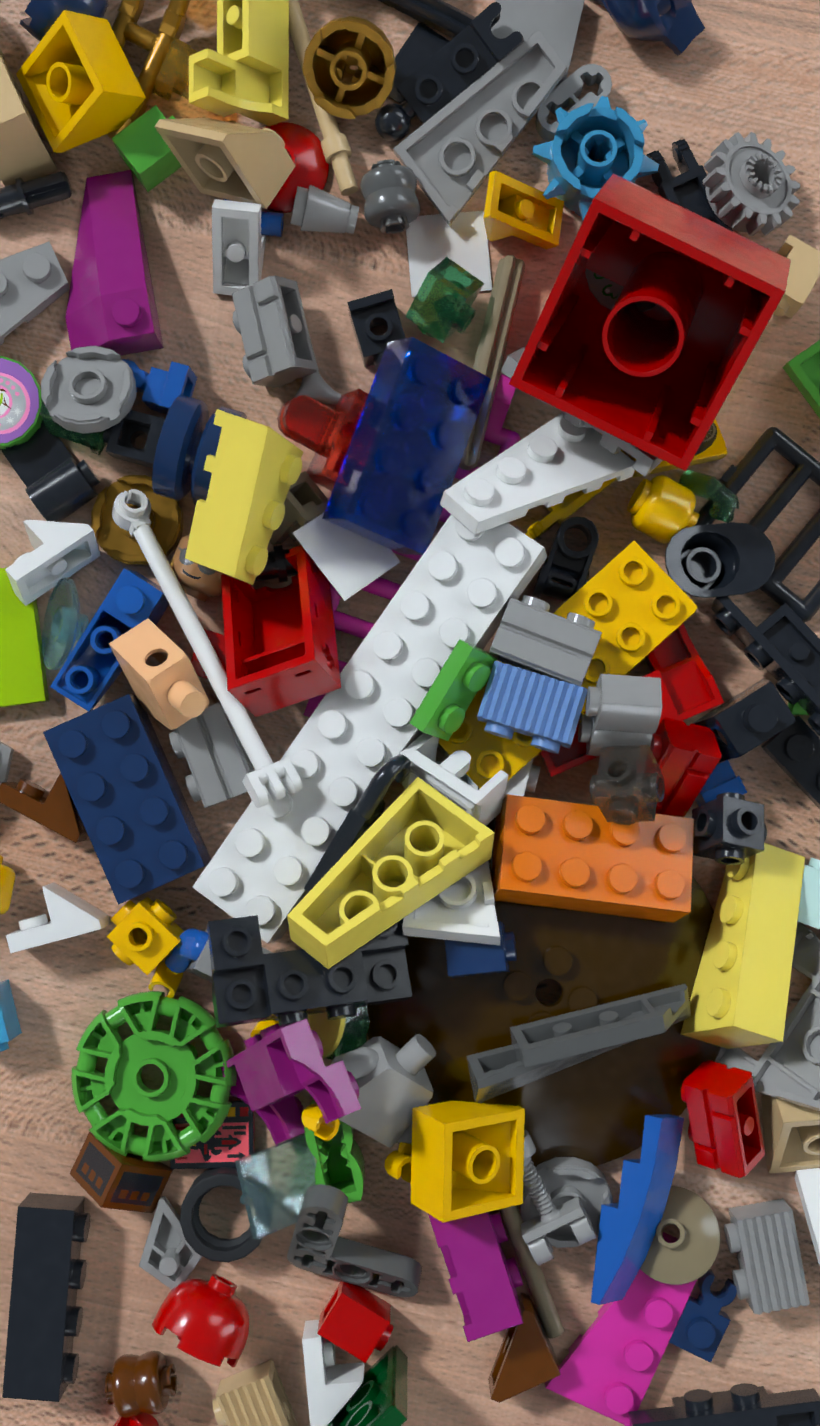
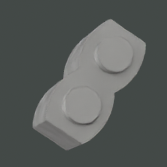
[578,674,662,759]

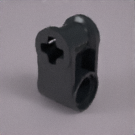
[532,516,599,602]

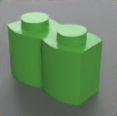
[304,1100,365,1203]

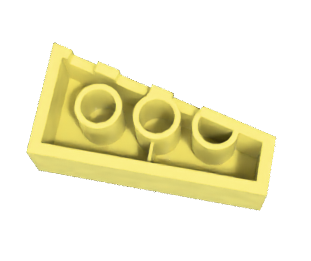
[287,777,495,969]

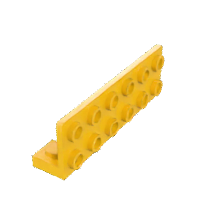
[438,540,697,789]

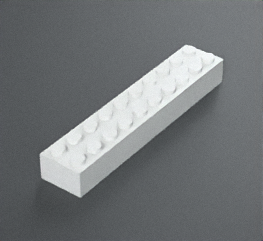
[192,515,547,944]

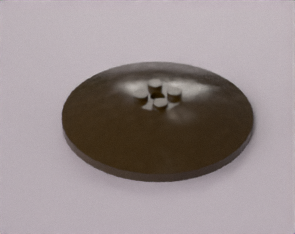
[363,817,721,1167]

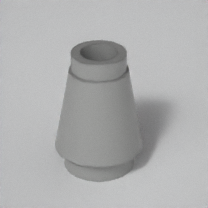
[290,185,359,234]

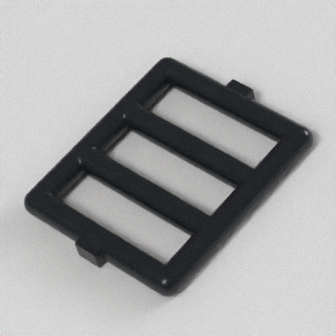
[695,427,820,622]

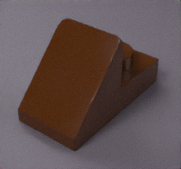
[0,773,88,843]

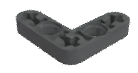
[287,1184,422,1297]

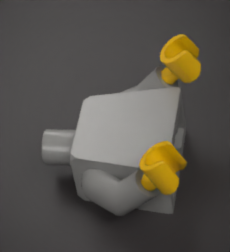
[301,1034,436,1184]

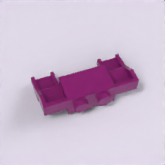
[221,1018,362,1145]

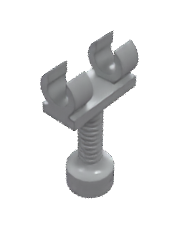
[521,1130,597,1266]

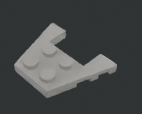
[715,922,820,1111]

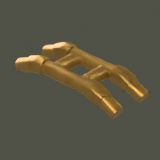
[108,0,190,141]

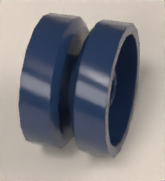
[152,395,247,505]

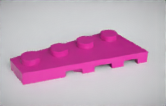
[544,1232,697,1426]

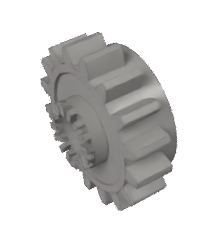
[703,132,800,236]

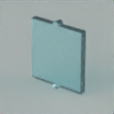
[235,1134,316,1239]

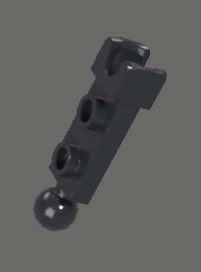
[375,2,524,142]

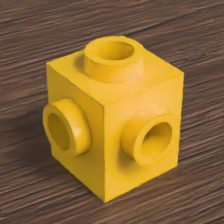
[106,896,184,976]

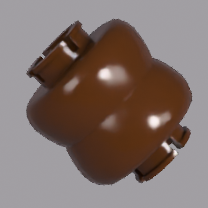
[105,1351,177,1418]

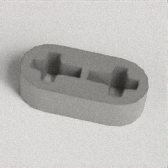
[535,64,612,141]

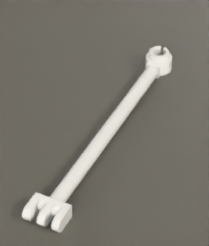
[112,489,303,808]

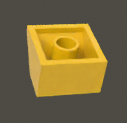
[16,10,146,153]
[411,1101,525,1223]

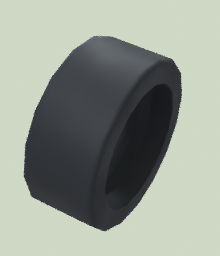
[180,1167,272,1263]

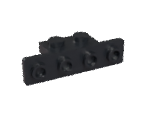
[711,596,820,736]

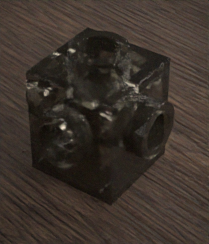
[590,745,665,825]

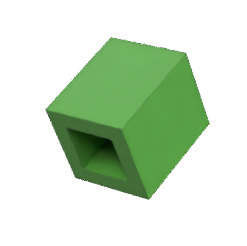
[112,105,182,192]

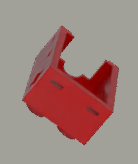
[221,545,341,717]

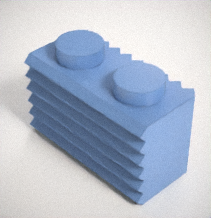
[477,661,588,754]

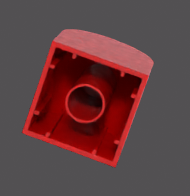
[509,173,791,471]

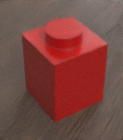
[317,1281,394,1363]

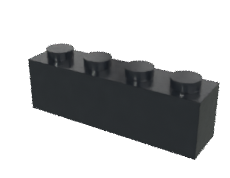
[2,1192,90,1402]

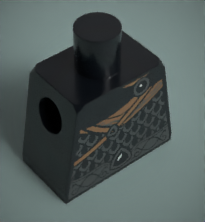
[692,678,796,762]

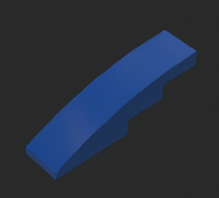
[591,1114,684,1305]

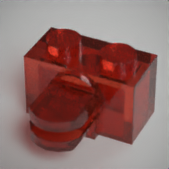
[277,389,399,498]

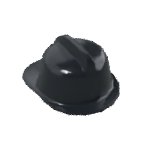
[665,522,775,598]

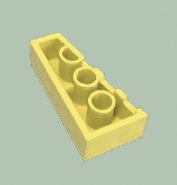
[681,842,805,1049]

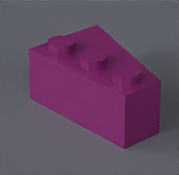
[428,1212,524,1342]

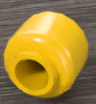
[627,475,699,544]

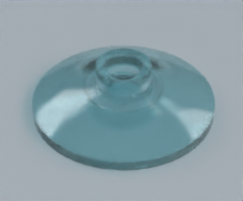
[42,578,88,670]

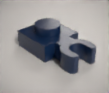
[669,1269,737,1363]

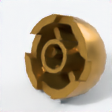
[302,16,396,119]

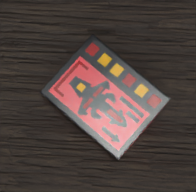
[170,1101,255,1169]

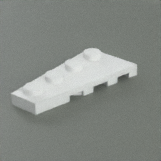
[440,413,635,535]
[402,761,500,945]

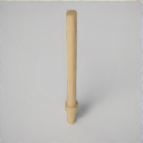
[289,0,358,196]

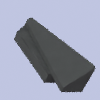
[466,984,691,1103]

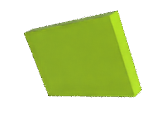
[0,568,49,708]

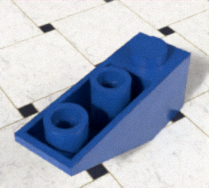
[50,568,169,712]

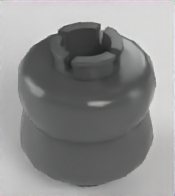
[360,159,420,234]

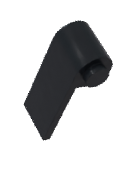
[0,417,100,522]

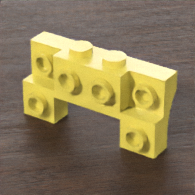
[189,0,289,126]

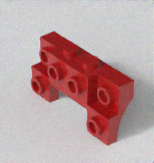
[539,624,724,777]

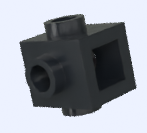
[692,792,767,865]

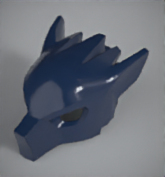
[594,0,705,56]

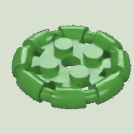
[71,991,237,1162]

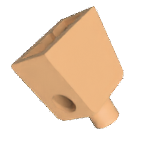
[109,618,210,730]

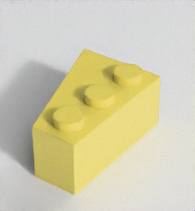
[185,409,303,585]

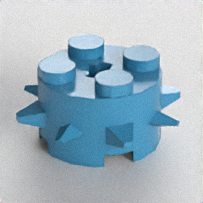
[532,96,659,220]

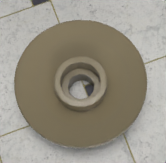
[640,1186,720,1285]

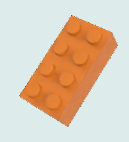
[491,794,694,923]

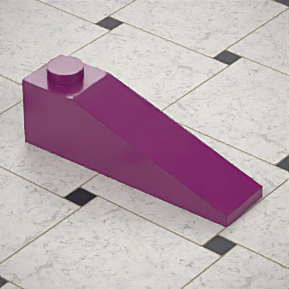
[65,170,164,356]

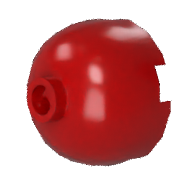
[152,1274,249,1368]

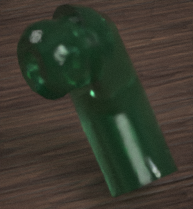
[679,470,740,523]

